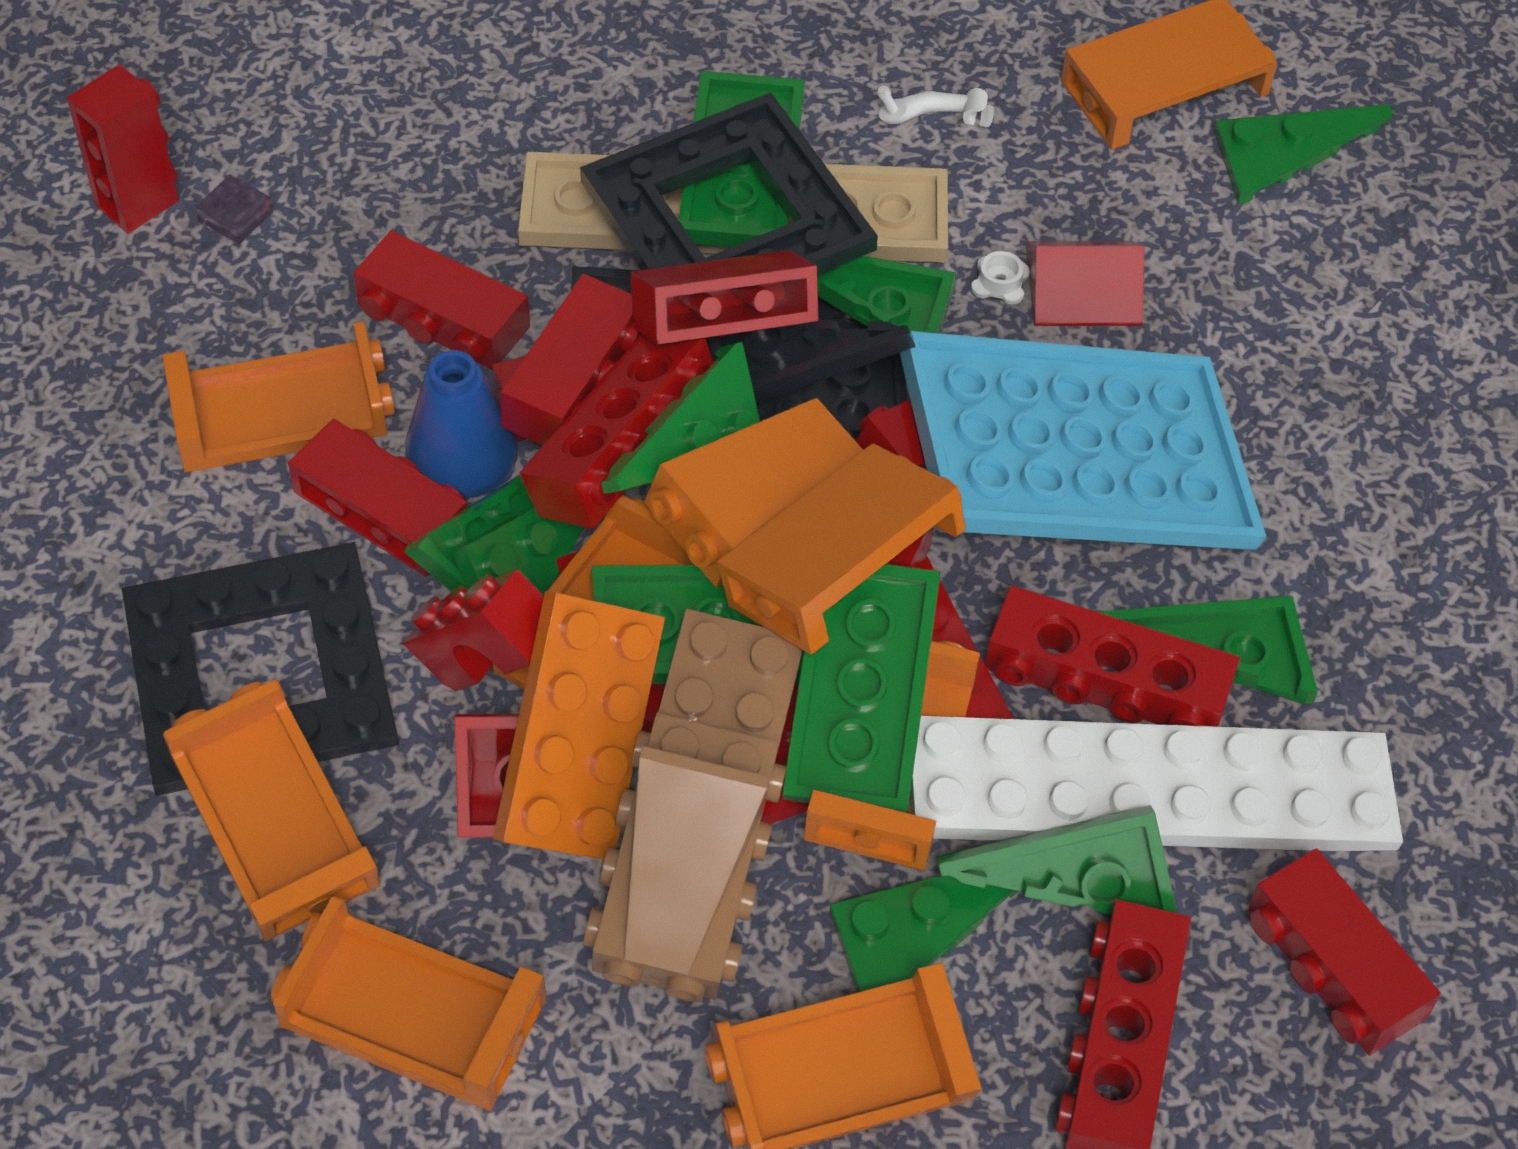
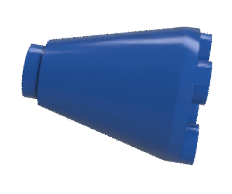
[405,350,518,498]

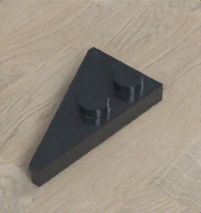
[708,320,916,403]

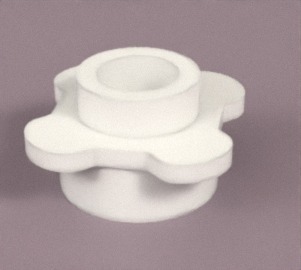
[971,251,1030,305]

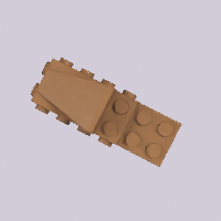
[583,608,803,1002]

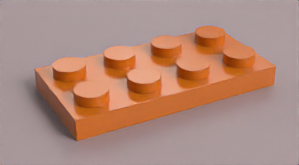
[493,591,665,860]

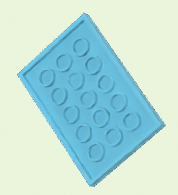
[900,331,1266,550]

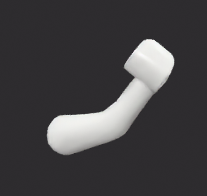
[877,86,994,127]

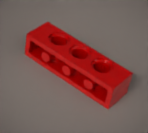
[519,334,714,529]
[985,585,1240,727]
[1055,899,1192,1149]

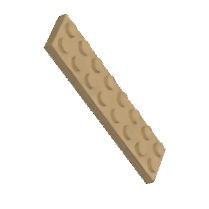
[518,152,948,263]

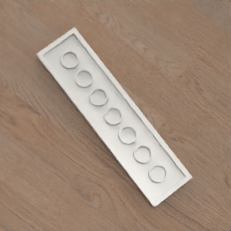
[909,716,1403,851]

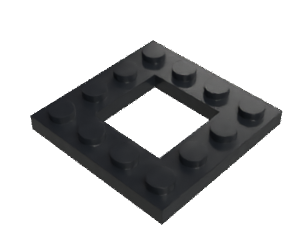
[580,92,878,275]
[122,542,399,796]

